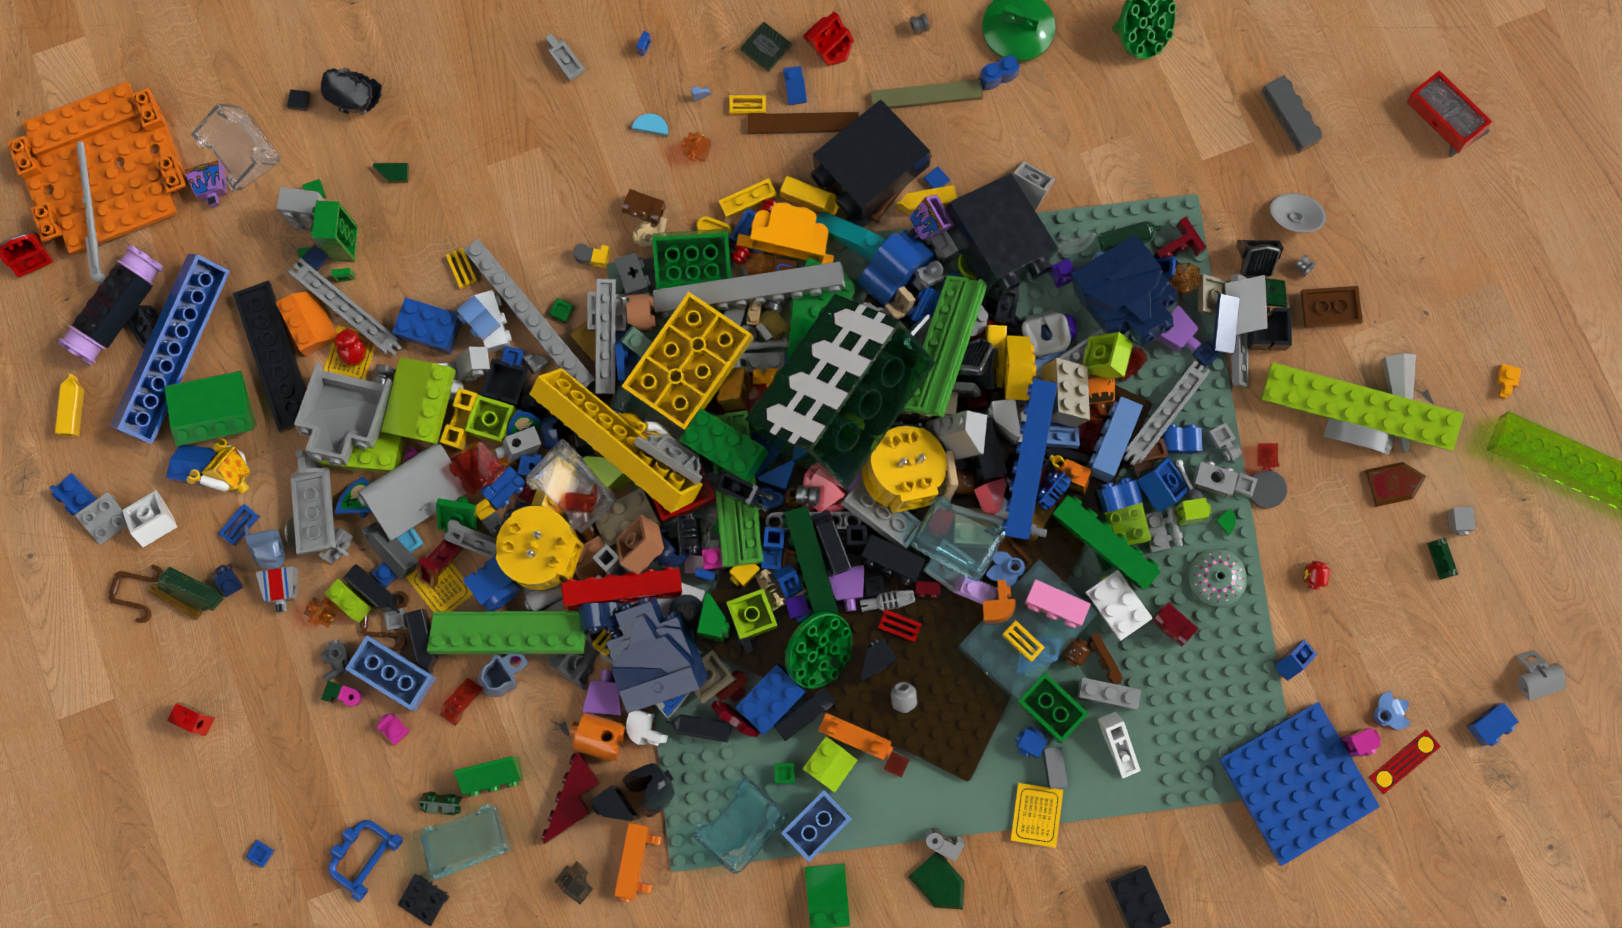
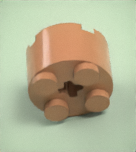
[626,293,657,332]

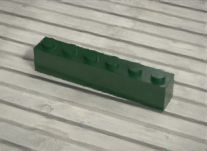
[782,505,839,616]

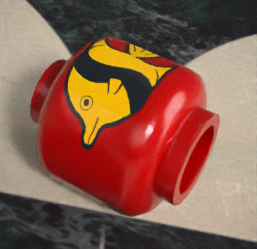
[1303,560,1331,590]

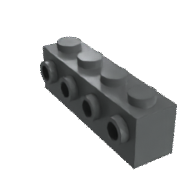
[1261,75,1322,154]

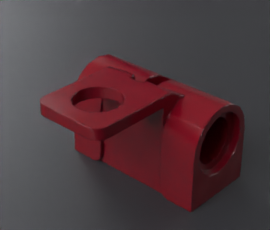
[1151,602,1199,647]

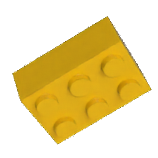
[1004,335,1036,400]

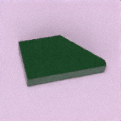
[373,163,409,183]

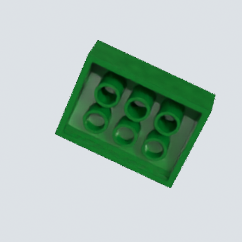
[652,228,731,290]
[165,371,257,446]

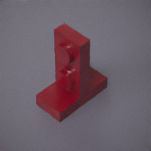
[1153,217,1207,259]
[418,539,463,588]

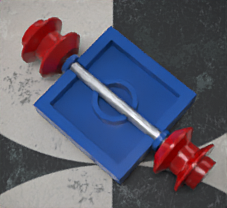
[729,199,776,265]

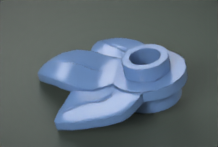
[986,552,1025,587]
[1373,692,1410,730]

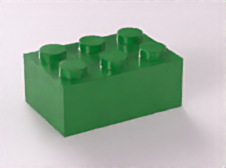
[1016,672,1089,744]

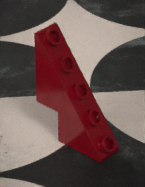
[541,752,601,844]

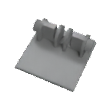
[75,492,128,545]

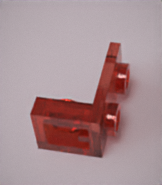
[1120,345,1148,382]
[440,678,482,726]

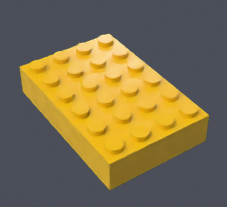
[622,291,754,431]

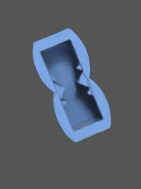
[457,295,501,341]

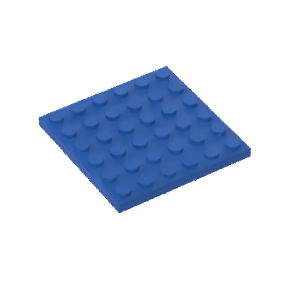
[1218,702,1380,866]

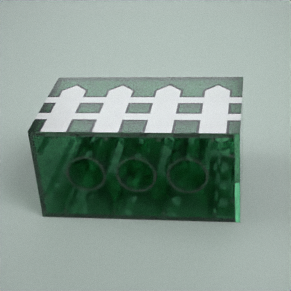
[745,294,936,490]

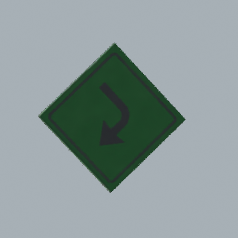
[1247,277,1288,308]

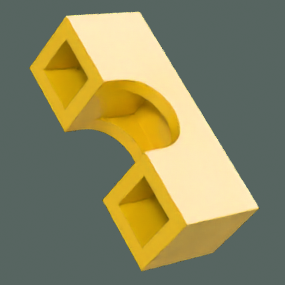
[440,388,479,451]

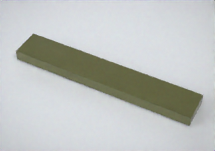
[871,79,983,109]

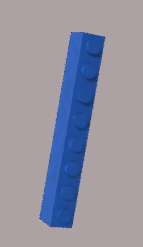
[1002,379,1057,540]

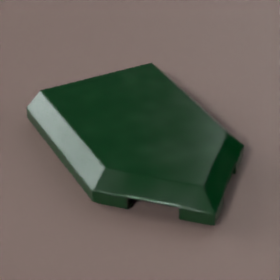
[908,852,964,910]

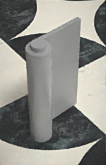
[357,443,469,541]

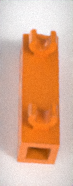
[818,713,893,760]
[614,823,662,902]

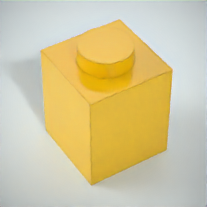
[729,564,760,588]

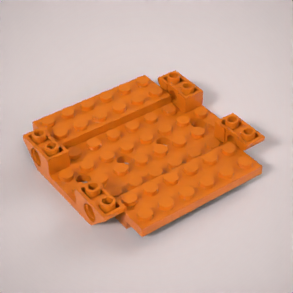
[7,81,186,255]

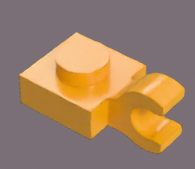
[1496,363,1521,399]
[753,368,786,388]

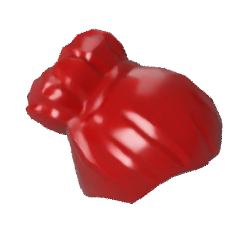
[334,328,366,366]

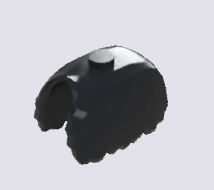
[321,68,382,115]
[622,763,674,817]

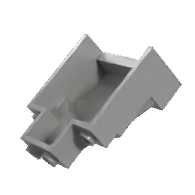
[294,362,393,466]

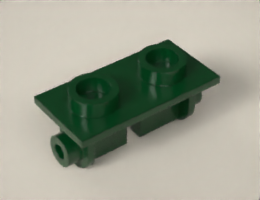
[1427,538,1458,580]
[419,792,463,815]

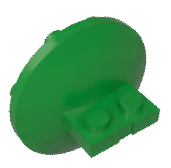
[982,0,1055,62]
[1112,0,1176,59]
[785,612,852,689]

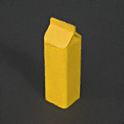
[780,176,839,216]
[896,185,957,215]
[985,325,1007,388]
[55,374,84,437]

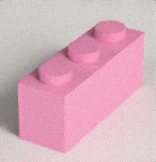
[1024,579,1091,629]

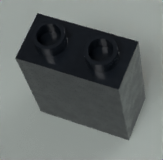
[810,99,931,221]
[945,173,1059,294]

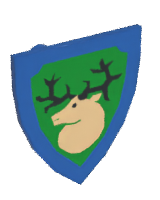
[507,410,543,436]
[335,476,372,518]

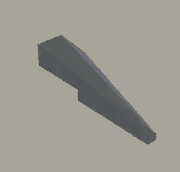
[549,630,608,691]

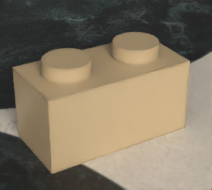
[746,303,762,328]

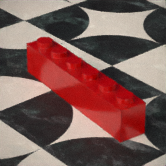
[561,567,682,611]

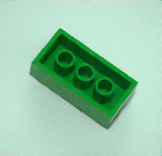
[310,200,358,262]
[679,408,769,482]

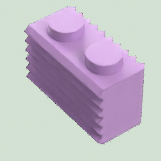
[953,575,999,605]

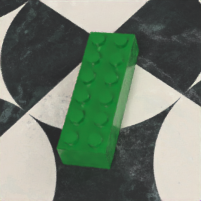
[1051,495,1161,590]

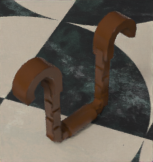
[108,565,164,623]
[360,591,409,651]

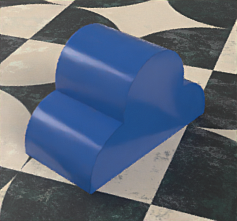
[857,230,935,307]

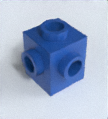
[517,453,547,482]

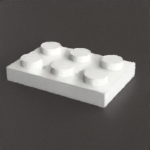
[1085,570,1153,641]

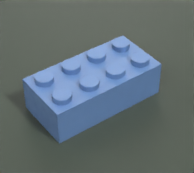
[1086,397,1143,483]
[345,635,437,711]

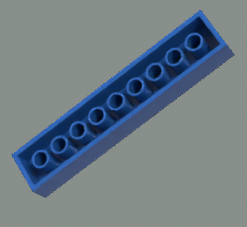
[109,254,230,444]

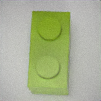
[1175,498,1211,526]
[324,579,372,623]

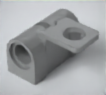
[1517,650,1566,701]

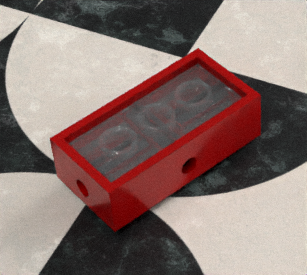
[1407,70,1493,153]

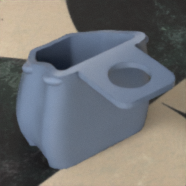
[244,525,285,569]
[477,654,528,697]

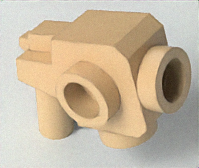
[632,217,667,247]

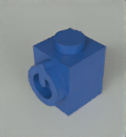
[1015,726,1048,758]

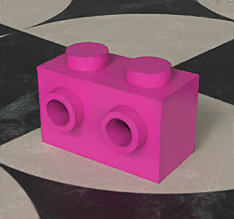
[1340,727,1381,757]

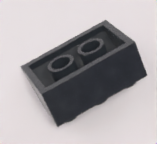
[591,785,640,821]

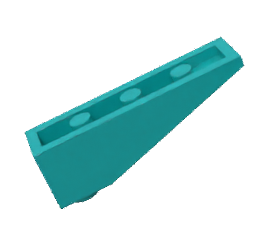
[815,211,885,262]

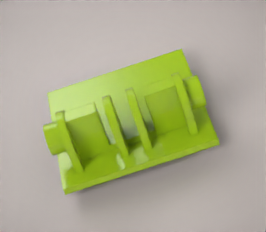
[1105,502,1151,545]

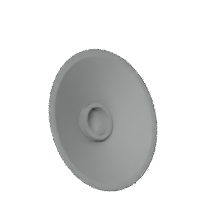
[1270,193,1326,233]

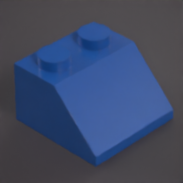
[166,445,218,486]
[1137,457,1189,512]

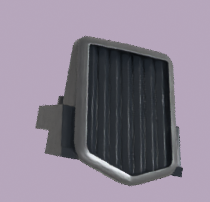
[1236,240,1284,277]
[958,338,999,389]

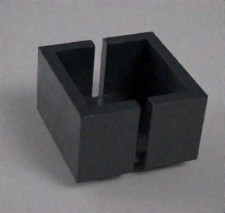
[1248,307,1292,351]
[480,358,532,409]

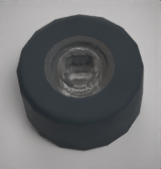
[669,594,703,629]

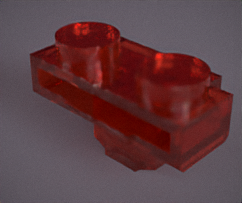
[715,670,749,702]

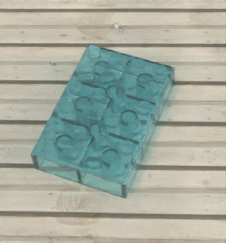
[958,559,1098,701]

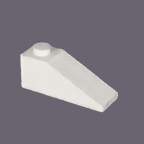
[1098,711,1141,778]

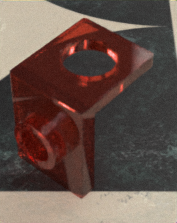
[565,484,597,513]

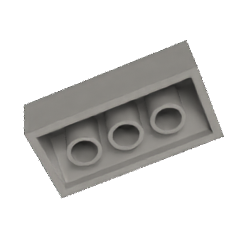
[925,411,987,461]

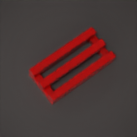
[878,610,921,643]

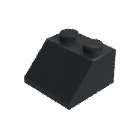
[860,639,897,683]

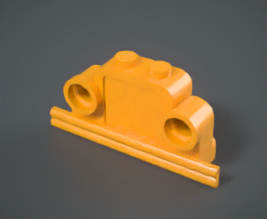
[736,202,834,264]

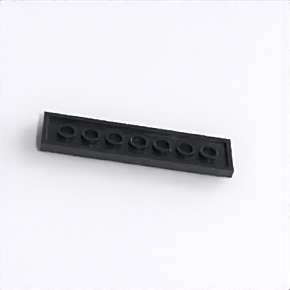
[233,280,307,433]

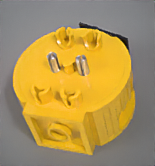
[861,421,947,514]
[491,506,584,590]

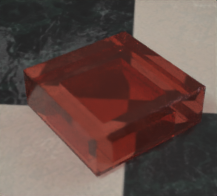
[883,751,910,778]

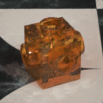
[681,132,711,162]
[746,253,775,275]
[1171,263,1200,294]
[303,597,338,628]

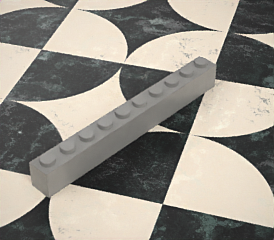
[463,239,595,391]
[653,262,845,318]

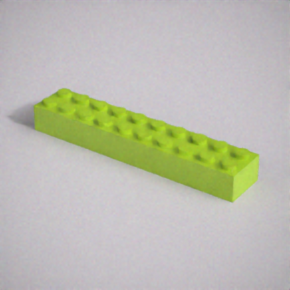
[1259,362,1464,451]

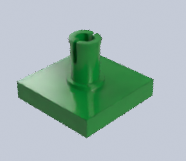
[436,496,477,531]

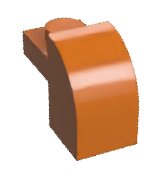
[983,580,1016,624]

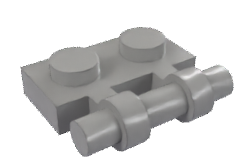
[1145,508,1183,553]

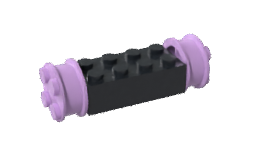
[58,245,164,366]

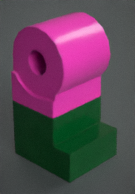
[321,681,363,707]

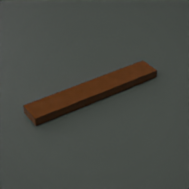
[748,112,859,134]

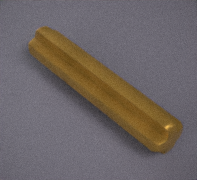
[148,584,202,620]

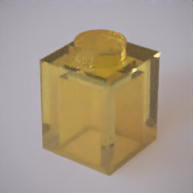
[759,309,789,340]

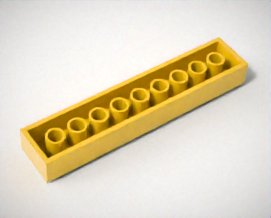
[530,368,703,513]

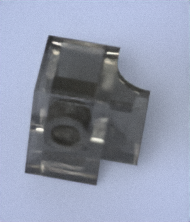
[555,861,593,905]

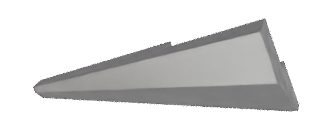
[1381,353,1416,453]

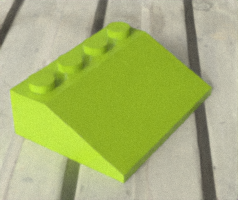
[381,357,456,445]
[317,427,405,474]

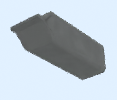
[361,522,418,579]

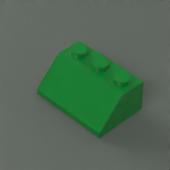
[697,593,731,643]
[454,756,524,797]

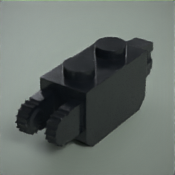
[706,471,773,512]

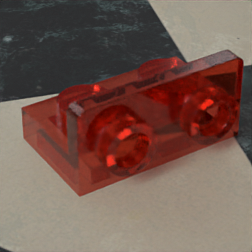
[449,447,493,495]

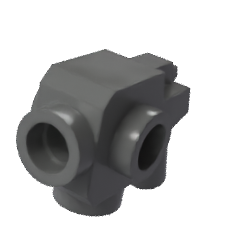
[322,639,350,682]

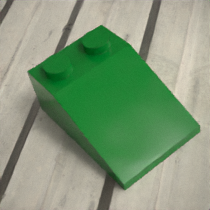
[805,863,850,928]

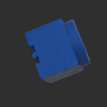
[463,556,521,612]

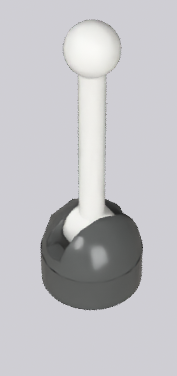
[1176,459,1204,500]

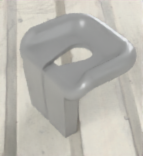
[1022,310,1071,357]

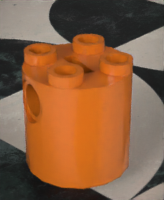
[569,712,626,762]

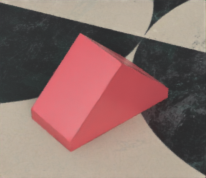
[974,477,1007,515]

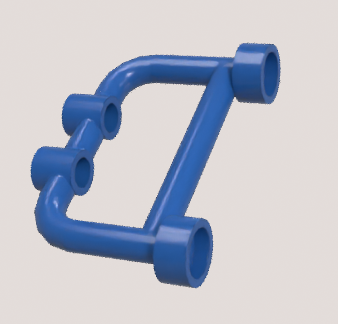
[328,820,404,902]

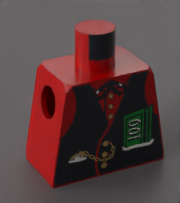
[167,702,215,736]

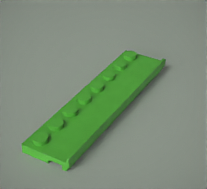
[902,275,987,418]
[713,410,764,568]
[427,611,586,654]

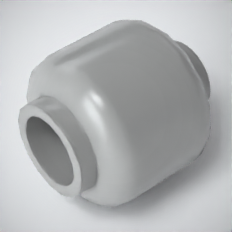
[890,682,917,713]

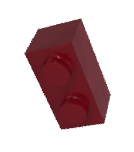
[915,581,941,598]

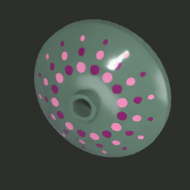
[1188,549,1247,607]

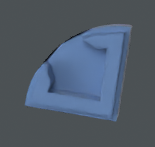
[691,86,712,101]

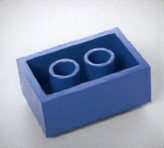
[392,297,462,355]
[735,663,807,735]

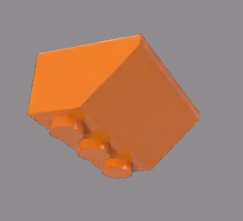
[275,291,337,356]

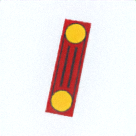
[1369,730,1441,795]

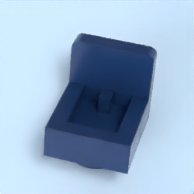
[213,563,243,597]

